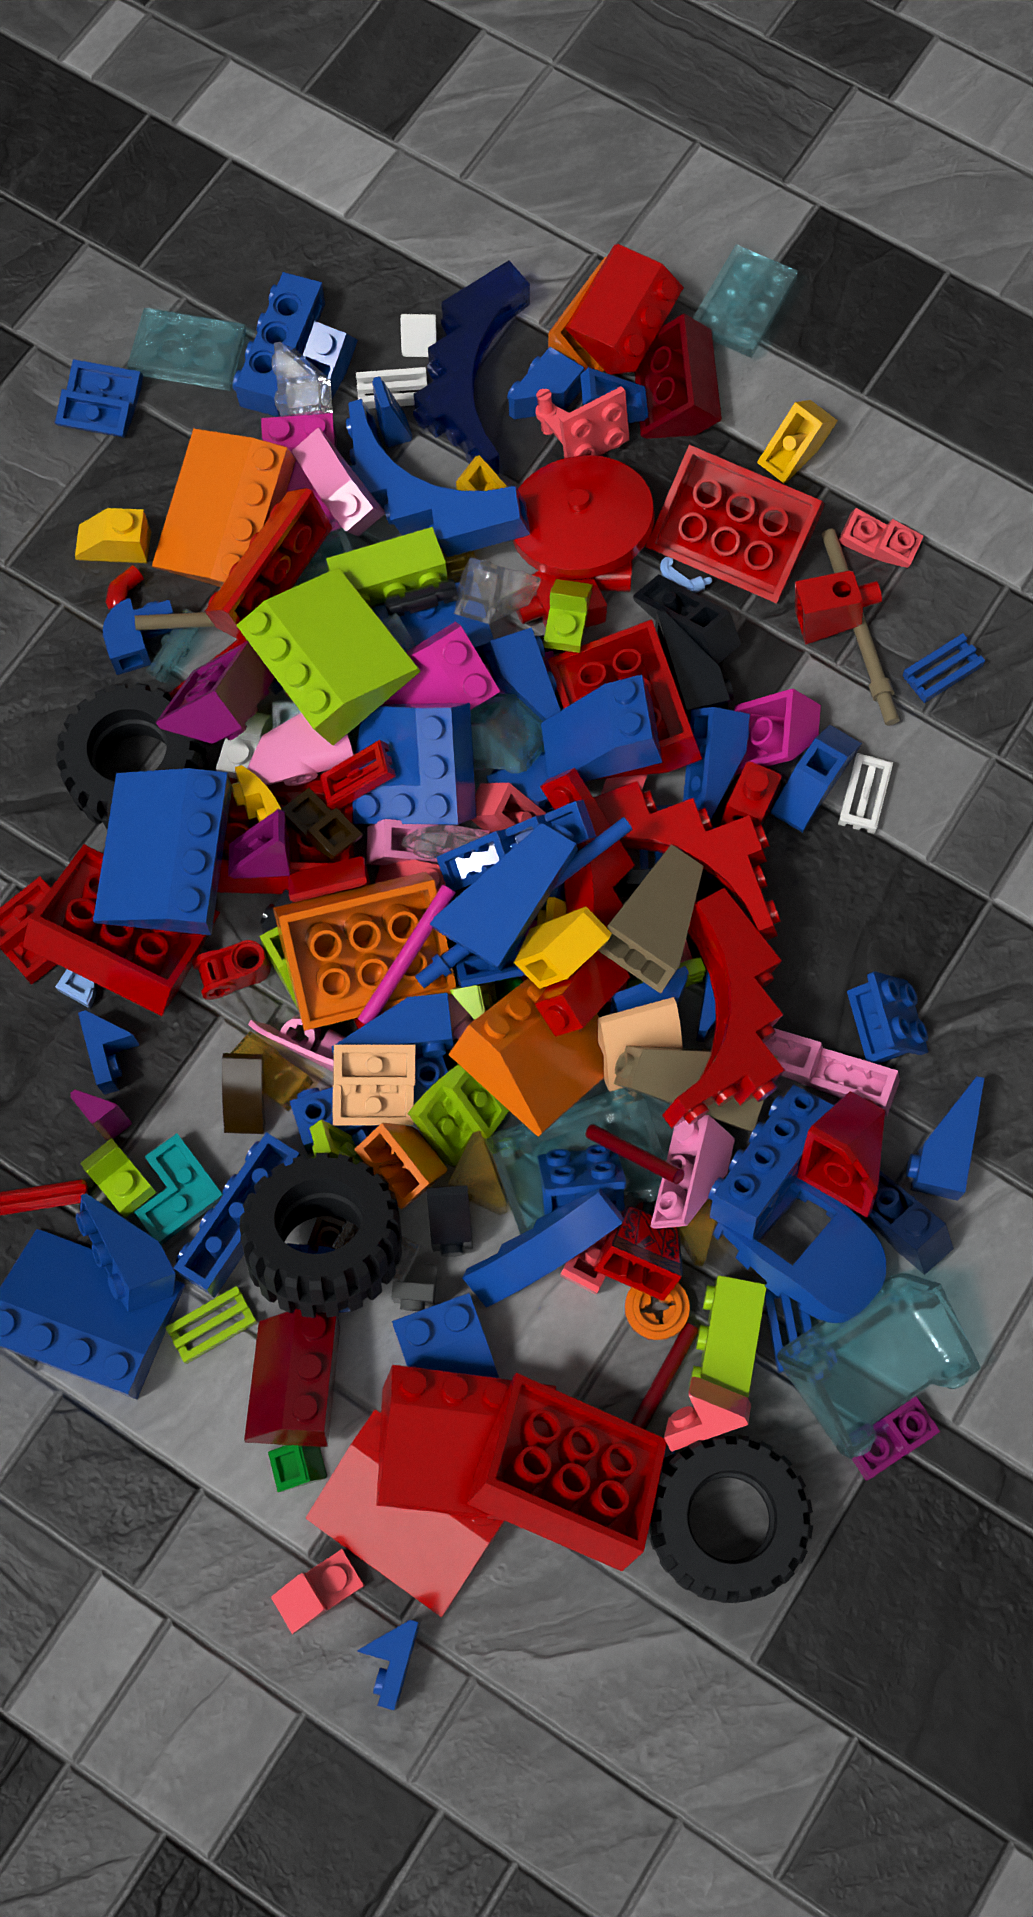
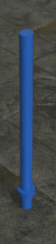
[415,817,633,988]

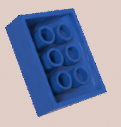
[93,768,232,935]
[0,1229,185,1400]

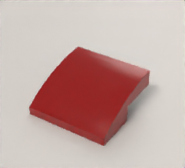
[0,876,57,985]

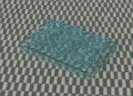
[693,244,798,358]
[127,308,247,391]

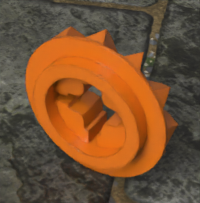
[625,1283,690,1340]

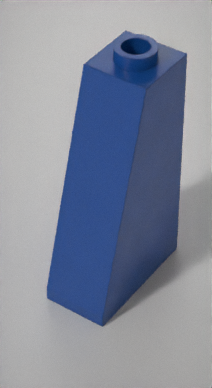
[430,823,578,971]

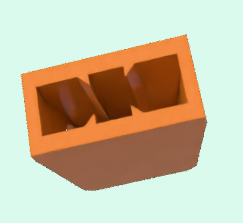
[354,1123,448,1209]

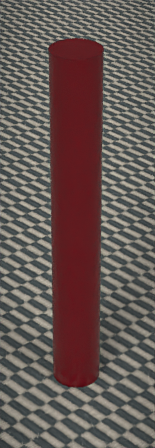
[585,1124,684,1184]
[630,1323,699,1430]

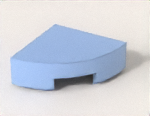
[55,969,96,1009]

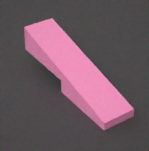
[764,1028,900,1116]

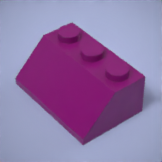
[155,641,275,744]

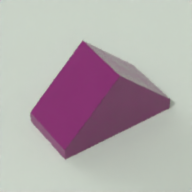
[228,809,290,879]

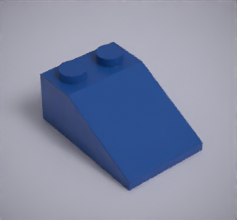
[541,674,663,782]
[392,1293,499,1378]

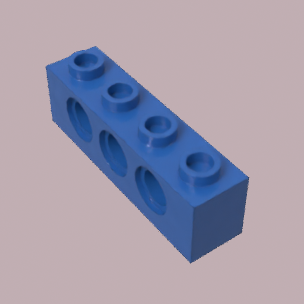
[233,272,325,417]

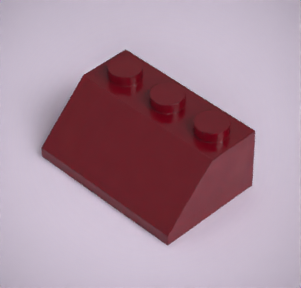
[634,313,722,439]
[244,1309,340,1447]

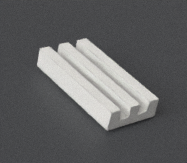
[356,367,429,409]
[838,753,893,834]

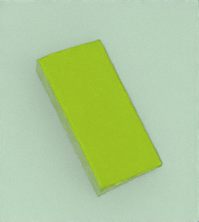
[450,981,498,1020]

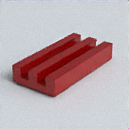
[320,740,396,809]

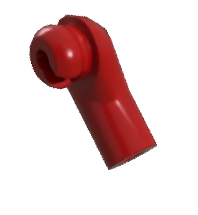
[106,565,144,609]

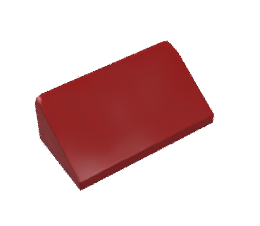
[288,856,370,903]

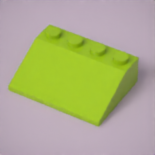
[236,567,421,746]

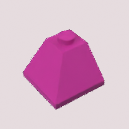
[734,688,821,775]

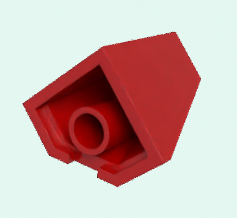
[797,1091,885,1217]

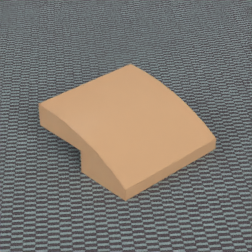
[598,997,683,1092]
[332,1044,415,1126]

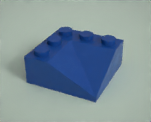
[352,703,477,825]

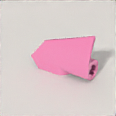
[247,713,354,786]
[248,1014,346,1072]

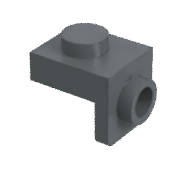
[391,1262,438,1311]

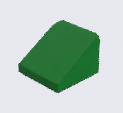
[268,1445,327,1493]

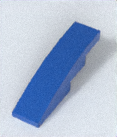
[436,800,597,892]
[462,1188,624,1308]

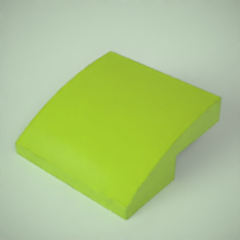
[407,1064,509,1166]

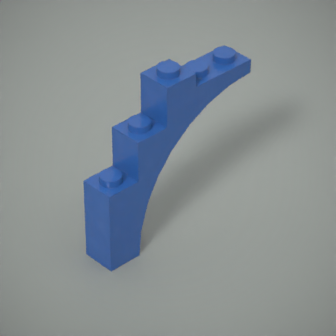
[346,399,530,557]

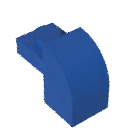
[103,598,179,675]

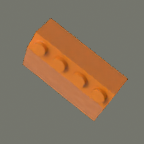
[152,428,296,587]
[273,872,456,1031]
[448,978,604,1137]

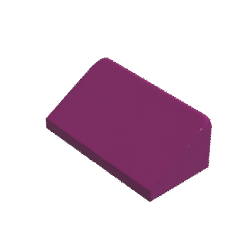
[70,1089,132,1141]

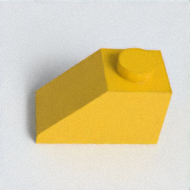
[757,400,838,483]
[75,508,151,563]

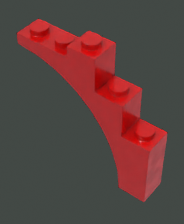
[593,781,781,940]
[662,888,785,1128]

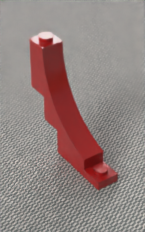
[534,767,635,1037]

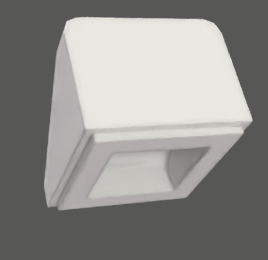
[400,314,437,357]

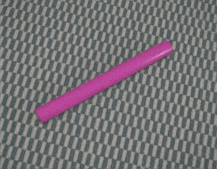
[358,884,456,1025]

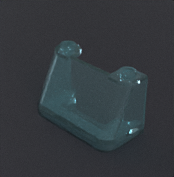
[484,1088,666,1235]
[777,1273,981,1459]

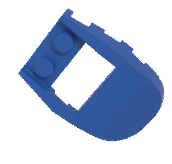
[712,1177,886,1323]

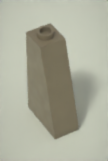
[598,844,704,994]
[614,1046,778,1132]

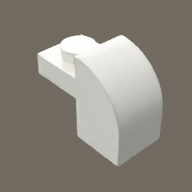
[216,712,278,779]

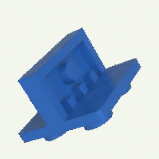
[847,971,928,1064]
[537,1145,627,1215]

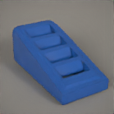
[372,376,413,447]

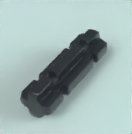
[385,579,458,619]

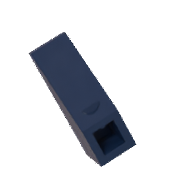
[864,1171,954,1275]

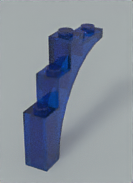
[413,260,530,475]

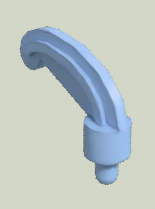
[660,557,712,593]

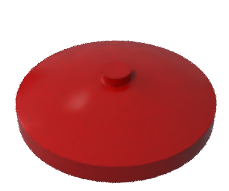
[512,455,654,579]

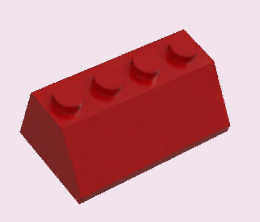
[205,488,333,643]

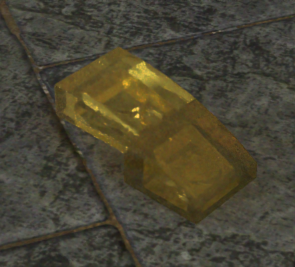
[231,1031,314,1112]

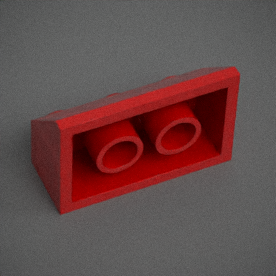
[565,244,684,375]

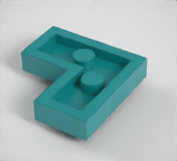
[134,1133,223,1245]

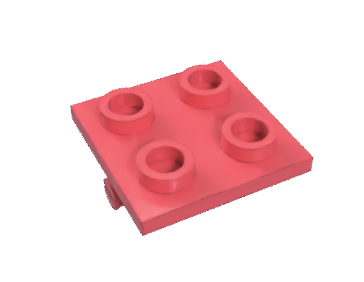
[535,386,629,458]

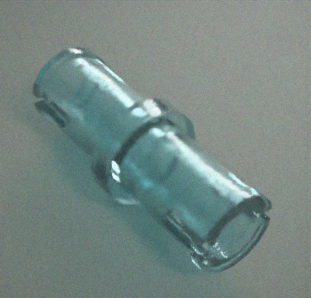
[146,609,200,683]

